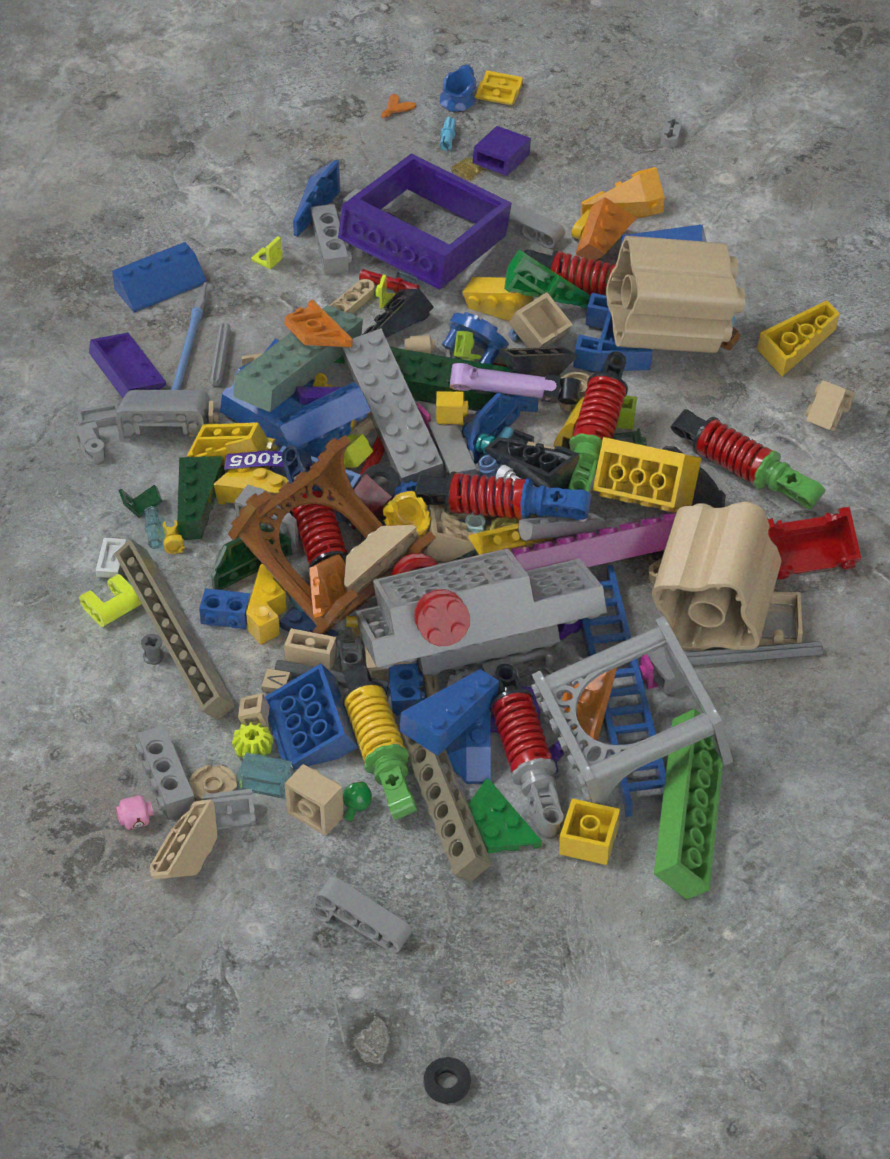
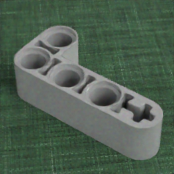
[310,877,412,953]

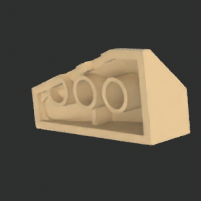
[424,505,475,563]

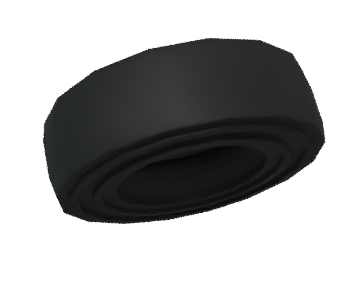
[361,464,400,498]
[423,1057,471,1104]

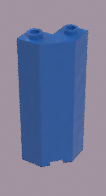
[220,362,351,459]

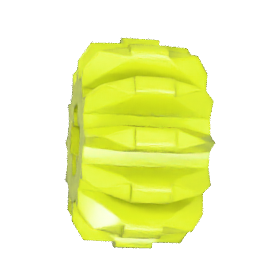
[232,721,273,763]

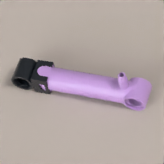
[450,363,581,405]

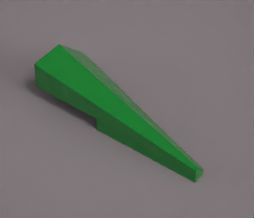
[504,250,591,308]

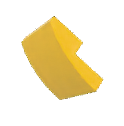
[475,70,523,105]
[553,397,584,448]

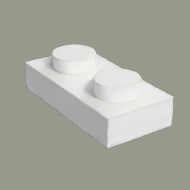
[96,538,126,578]

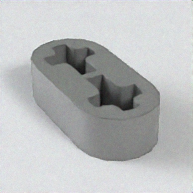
[661,117,682,148]

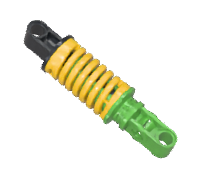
[342,661,418,820]

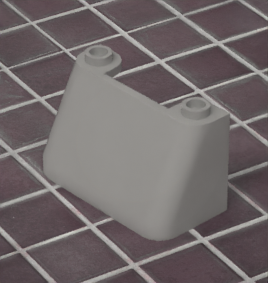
[116,390,211,442]

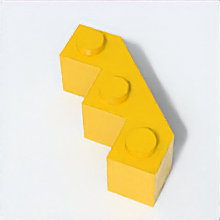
[436,392,469,426]
[246,564,287,645]

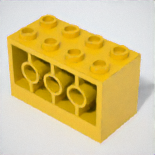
[592,437,701,512]

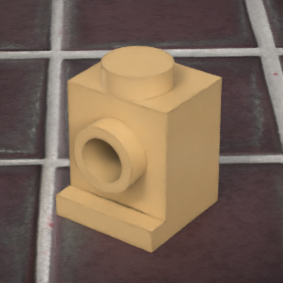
[238,693,270,729]

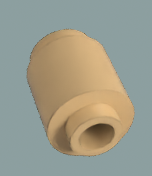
[405,335,436,354]

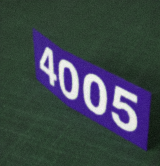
[224,451,284,469]

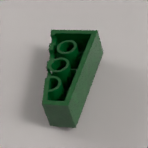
[177,456,225,540]

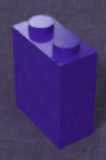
[472,126,531,176]

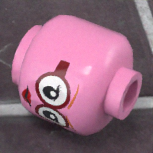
[116,795,154,830]

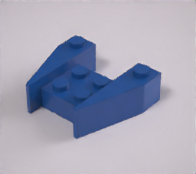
[573,293,653,371]

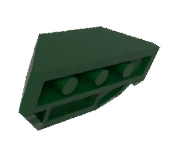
[211,525,292,590]

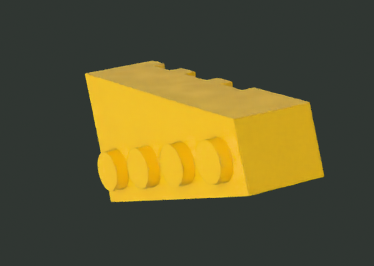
[757,300,840,377]

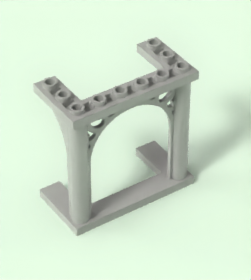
[531,616,733,806]

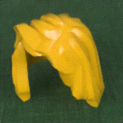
[383,491,431,538]

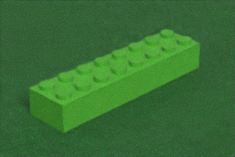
[654,709,723,900]

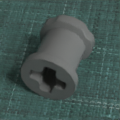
[141,634,164,665]

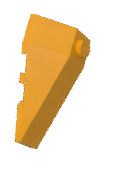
[580,167,665,218]

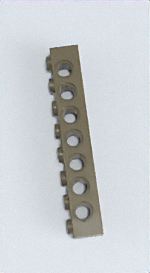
[398,724,492,882]

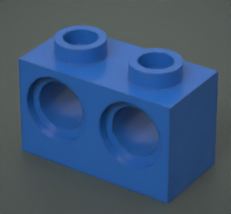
[199,588,251,629]
[389,663,425,716]

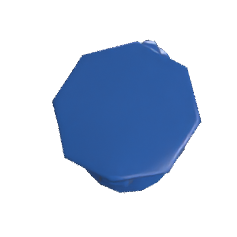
[440,65,477,112]

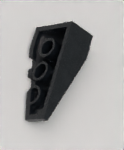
[362,288,434,338]
[484,437,580,489]

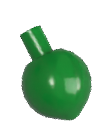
[343,781,372,822]

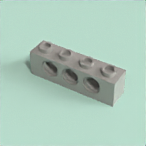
[311,204,352,275]
[135,725,195,819]

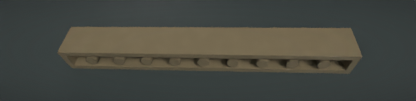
[114,539,236,721]

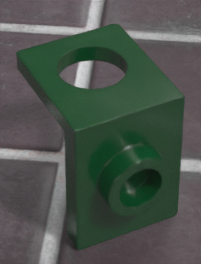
[118,485,162,518]

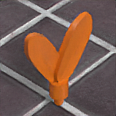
[381,94,416,118]

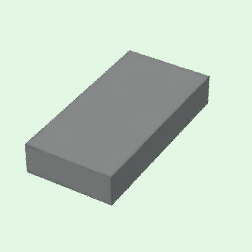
[76,403,119,427]

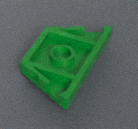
[468,778,542,853]

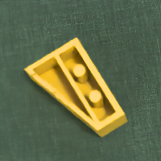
[462,277,534,321]
[187,423,269,467]

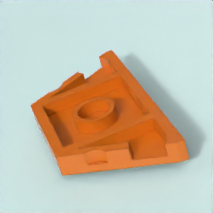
[284,300,353,347]
[309,555,347,618]
[562,667,617,745]

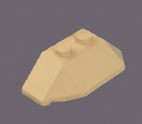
[344,525,420,593]
[150,799,218,880]

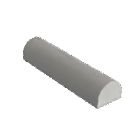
[519,513,605,540]

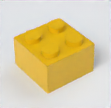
[559,798,620,865]

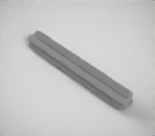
[210,323,231,387]

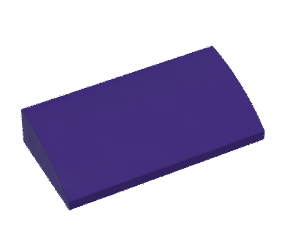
[89,332,166,398]

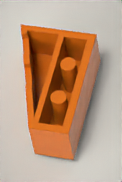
[575,197,637,261]

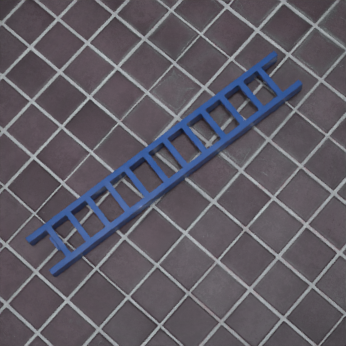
[581,565,666,817]

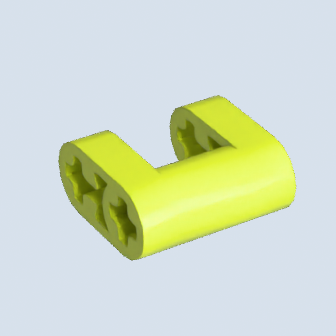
[79,574,142,627]

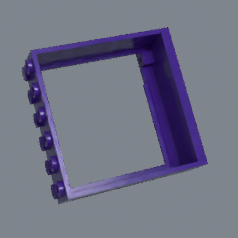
[338,153,512,290]

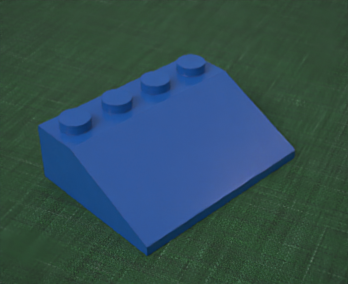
[265,663,359,772]

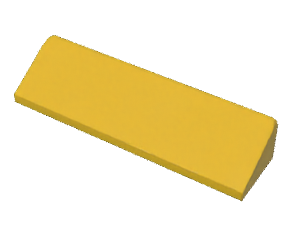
[468,523,553,555]

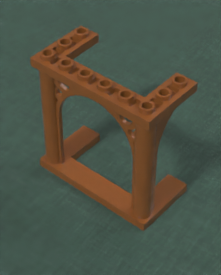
[228,435,436,634]

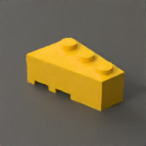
[214,466,289,507]

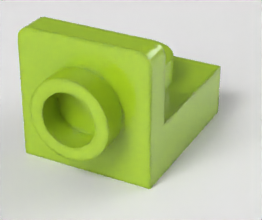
[453,331,481,361]

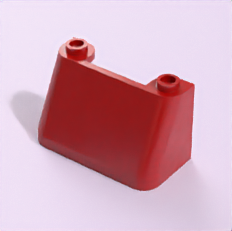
[768,506,861,580]

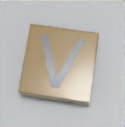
[261,668,291,693]

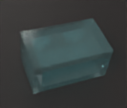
[237,753,293,799]

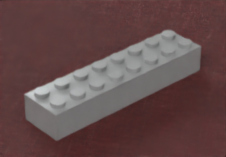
[342,329,445,485]

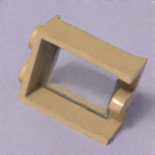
[758,592,803,646]

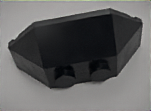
[499,347,577,377]
[662,446,726,508]

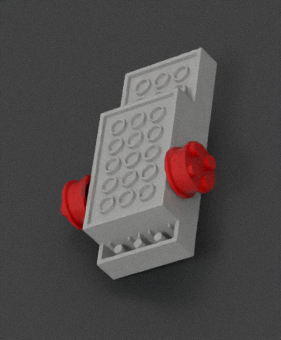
[355,548,607,675]

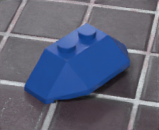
[462,392,520,464]
[446,708,491,784]

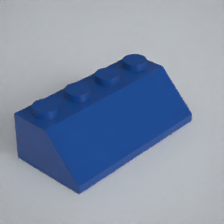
[112,242,206,313]
[275,382,371,449]

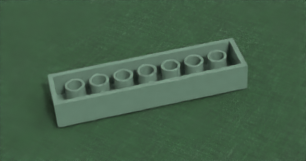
[233,305,363,412]

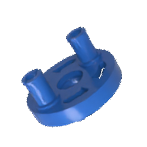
[442,312,509,364]

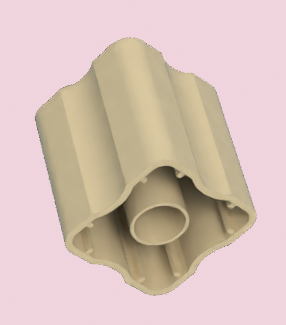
[606,236,745,353]
[652,502,781,651]

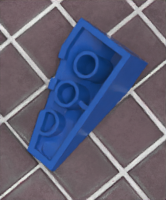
[293,160,340,237]

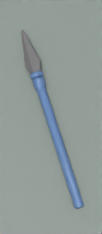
[171,282,207,390]

